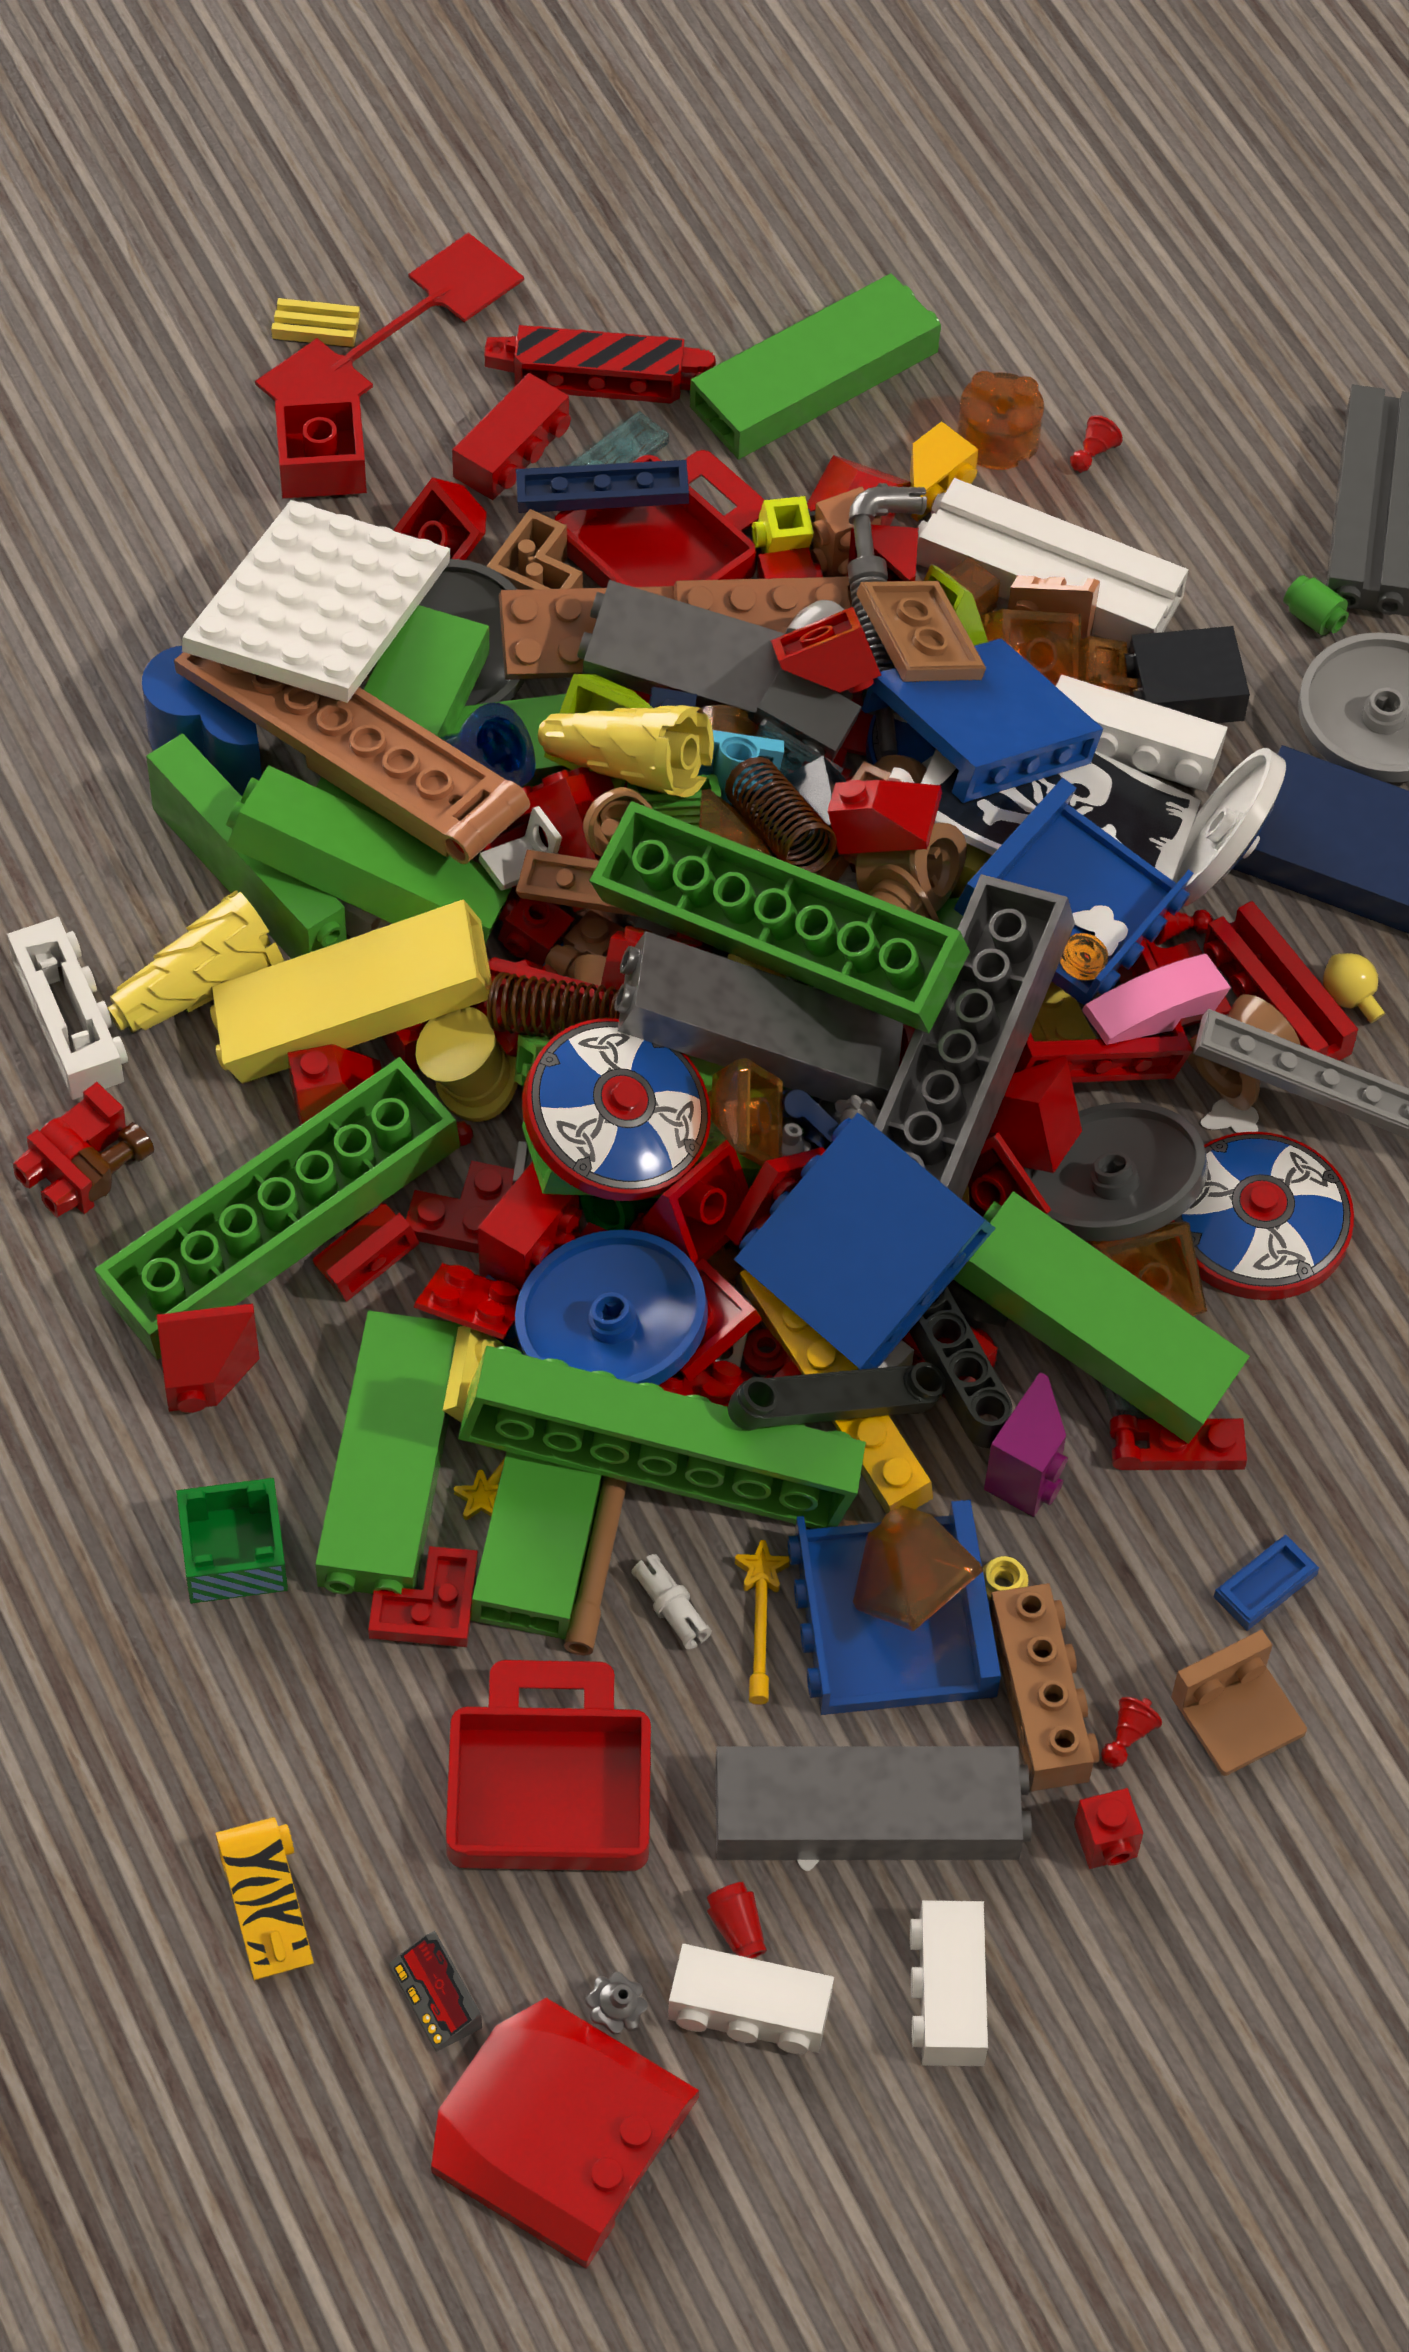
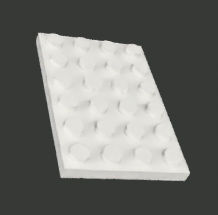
[182,500,451,703]

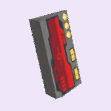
[389,1931,482,2052]

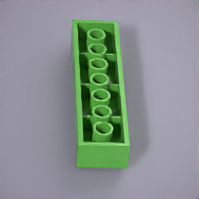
[589,801,970,1034]
[94,1057,460,1360]
[458,1346,866,1529]

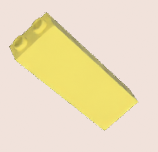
[210,899,492,1084]

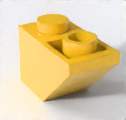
[910,421,978,522]

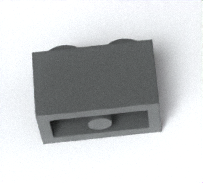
[754,668,861,764]

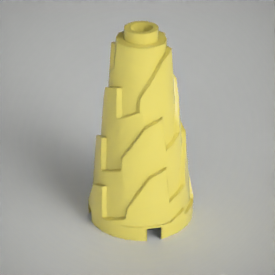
[538,705,714,797]
[107,890,284,1033]

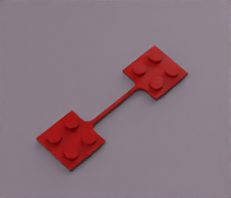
[255,232,524,401]
[413,1263,753,1407]

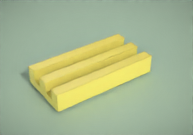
[271,298,360,347]

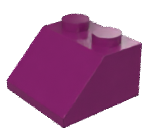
[984,1372,1068,1517]

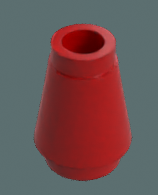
[706,1882,767,1959]

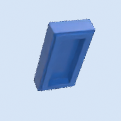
[1214,1534,1319,1631]

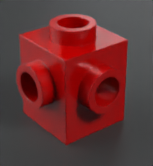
[497,897,574,966]

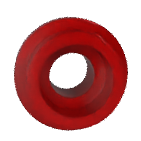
[743,1329,787,1375]

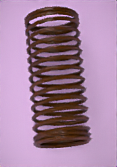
[725,757,837,873]
[487,972,620,1039]

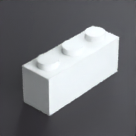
[910,1900,988,2066]
[668,1944,834,2054]

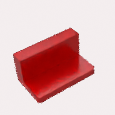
[313,1204,420,1302]

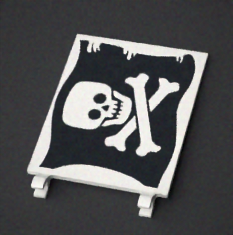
[888,749,1201,880]

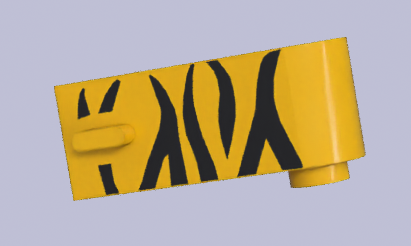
[215,1817,314,1980]

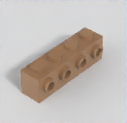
[989,1583,1099,1792]

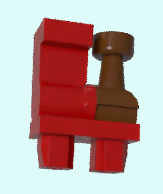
[13,1082,154,1218]

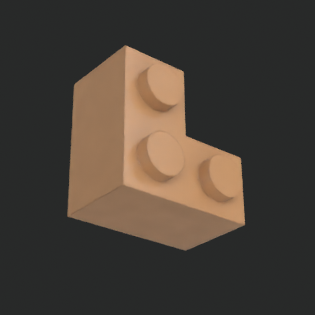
[487,509,583,590]

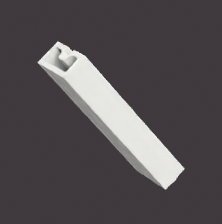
[916,478,1188,648]

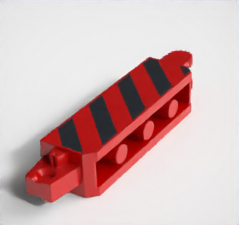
[485,325,716,404]

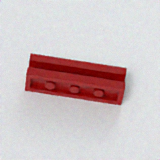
[1203,901,1358,1061]

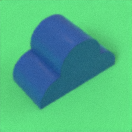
[142,645,262,796]

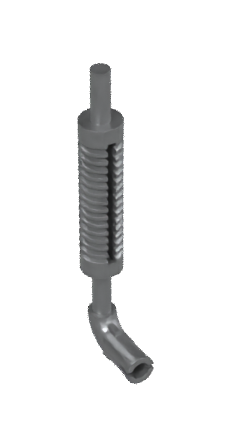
[847,483,927,757]

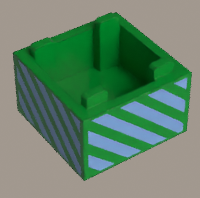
[176,1478,288,1604]

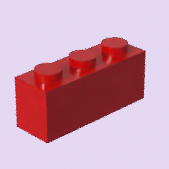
[452,373,571,500]

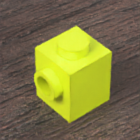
[752,496,814,554]

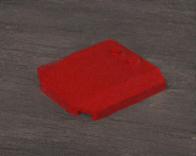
[431,1998,699,2269]

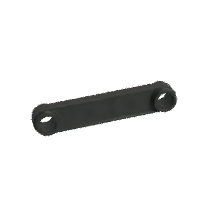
[727,1362,946,1430]

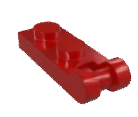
[1109,1414,1247,1470]

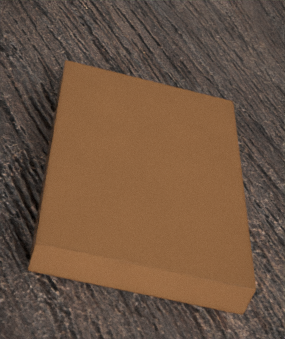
[856,581,986,682]

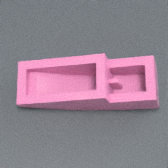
[1082,954,1231,1045]

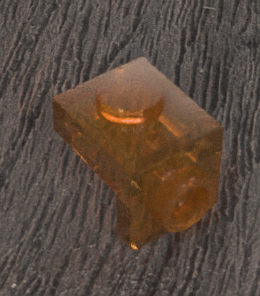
[1080,636,1137,694]

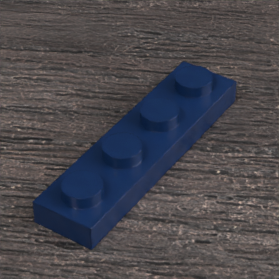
[516,460,689,513]

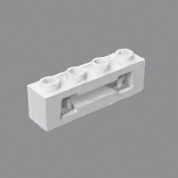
[7,917,128,1100]

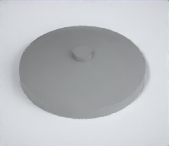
[1298,633,1409,782]

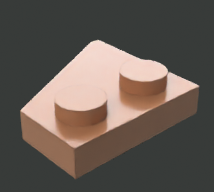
[1007,575,1100,645]

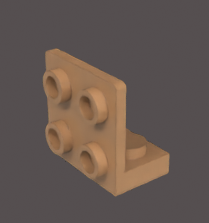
[1171,1629,1307,1776]

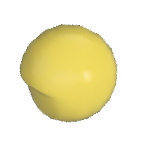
[1323,953,1385,1024]

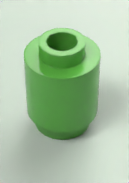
[1283,575,1349,636]

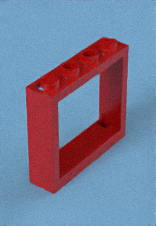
[1014,939,1193,1083]

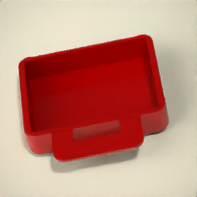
[554,450,765,588]
[446,1660,651,1871]

